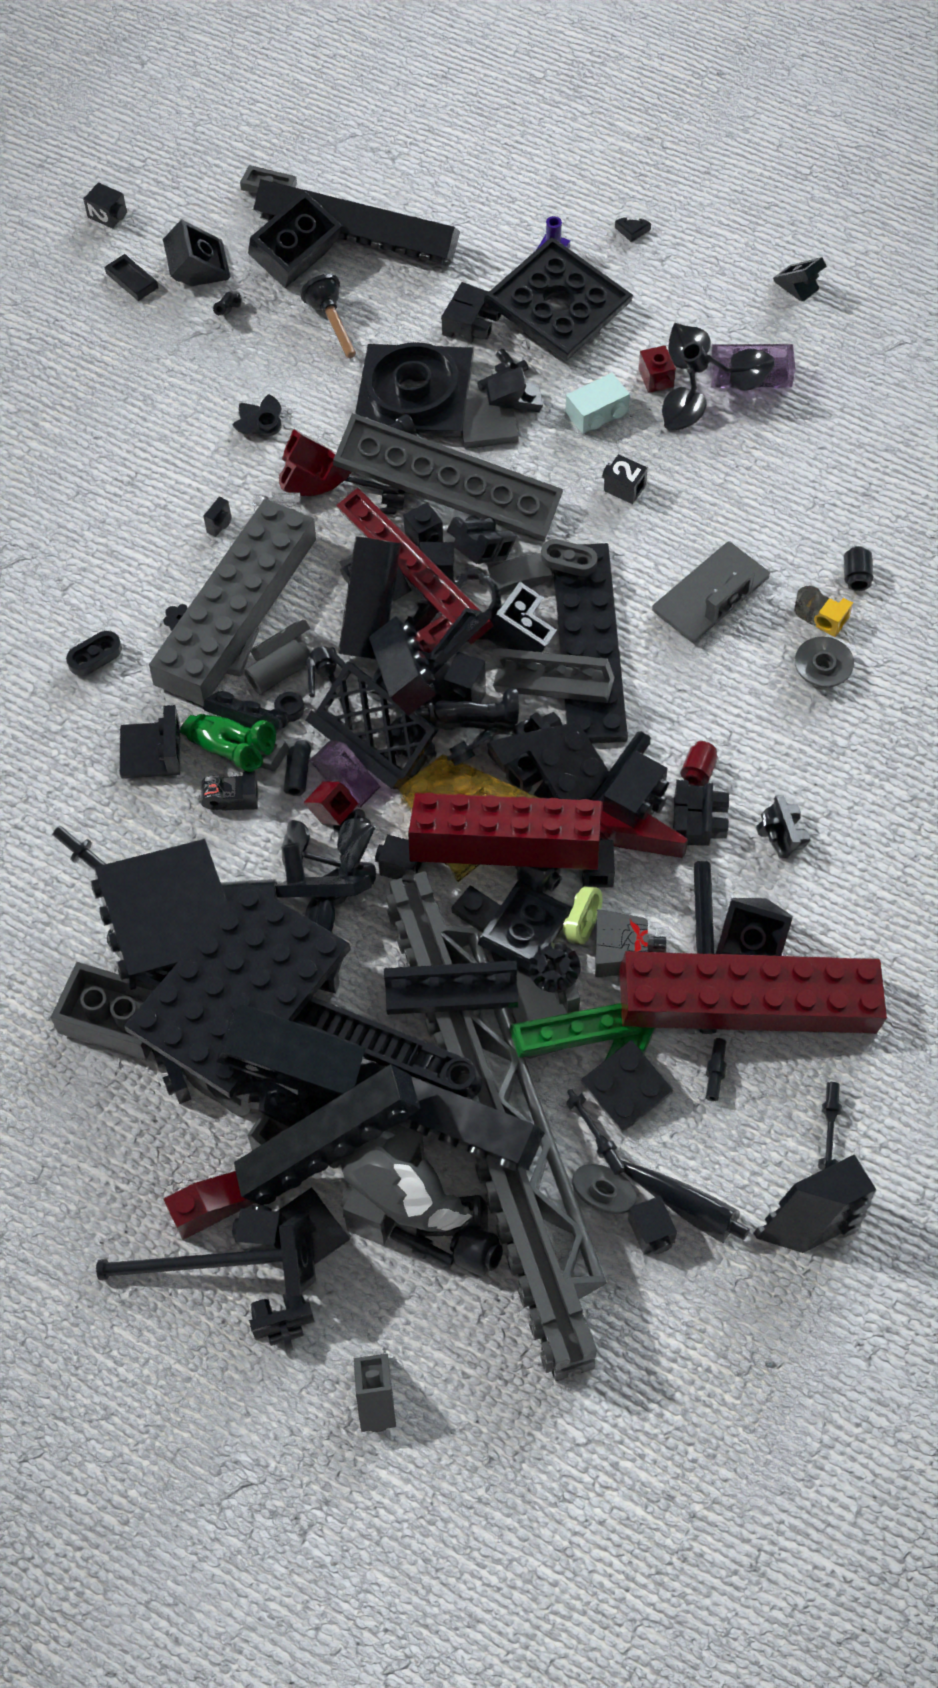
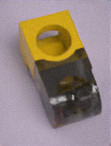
[794,586,853,637]

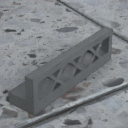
[493,648,615,703]

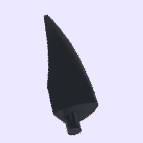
[621,1160,750,1243]

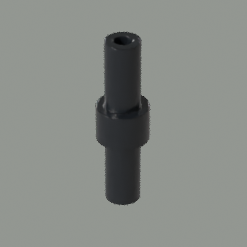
[705,1038,727,1102]
[390,1226,454,1269]

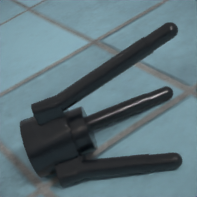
[345,476,405,515]
[305,646,351,713]

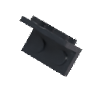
[119,705,180,779]

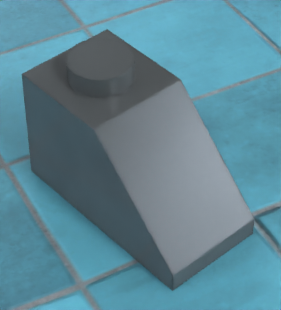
[353,1353,396,1432]

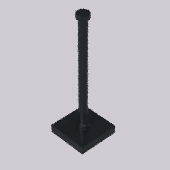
[96,1213,316,1296]

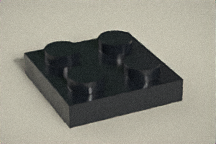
[581,1040,673,1133]

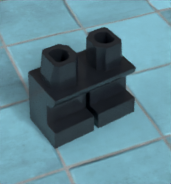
[441,282,502,344]
[447,515,518,564]
[673,779,729,846]

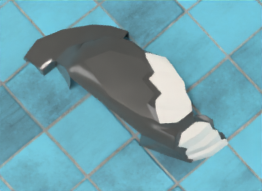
[329,1131,472,1232]

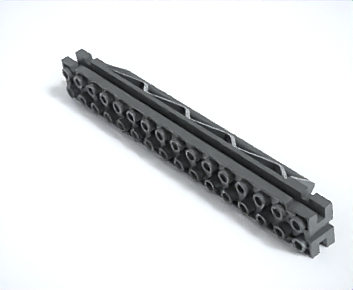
[386,871,607,1382]

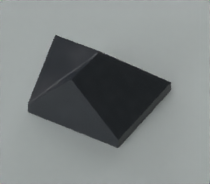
[716,898,793,956]

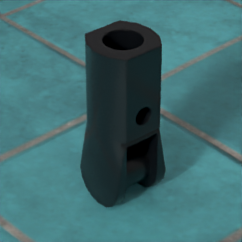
[283,740,311,796]

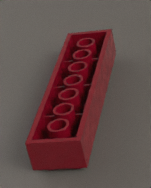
[620,951,887,1034]

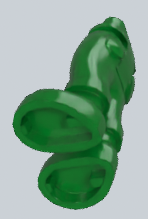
[180,714,276,772]

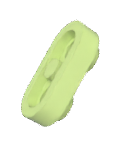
[563,886,603,945]

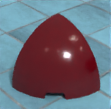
[279,429,352,496]

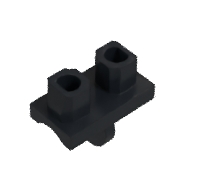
[756,795,810,859]
[249,1293,315,1352]

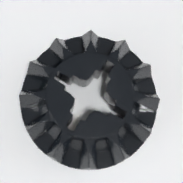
[529,942,581,993]

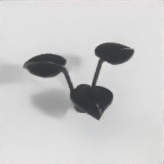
[662,323,776,430]
[282,819,376,932]

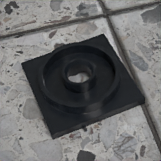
[484,237,633,361]
[355,342,474,437]

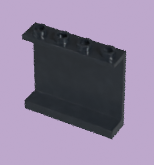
[90,839,228,990]

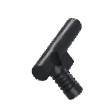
[477,349,529,391]

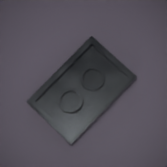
[478,880,572,970]

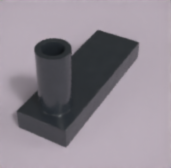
[275,843,372,898]

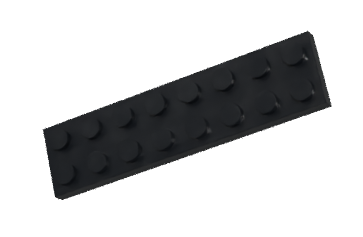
[553,543,628,744]

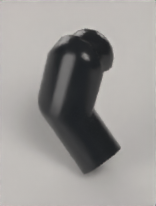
[213,291,242,316]

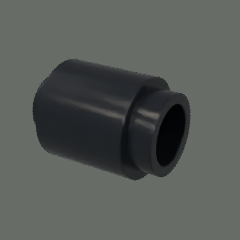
[843,546,874,591]

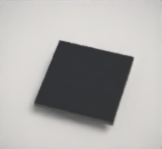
[276,1187,350,1264]

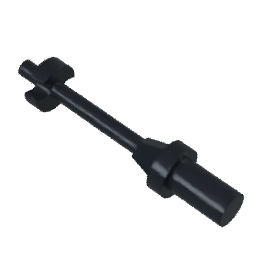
[818,1082,842,1170]
[566,1089,626,1175]

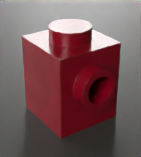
[638,345,676,393]
[303,781,359,825]

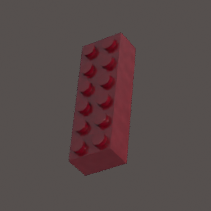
[408,793,601,870]

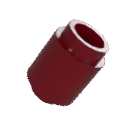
[680,741,718,786]

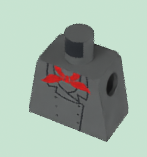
[595,909,666,977]

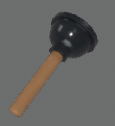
[300,274,356,358]

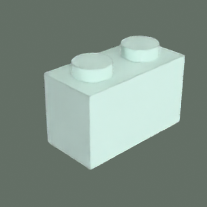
[565,373,630,434]

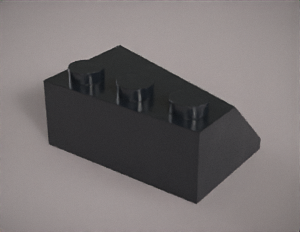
[753,1154,877,1253]

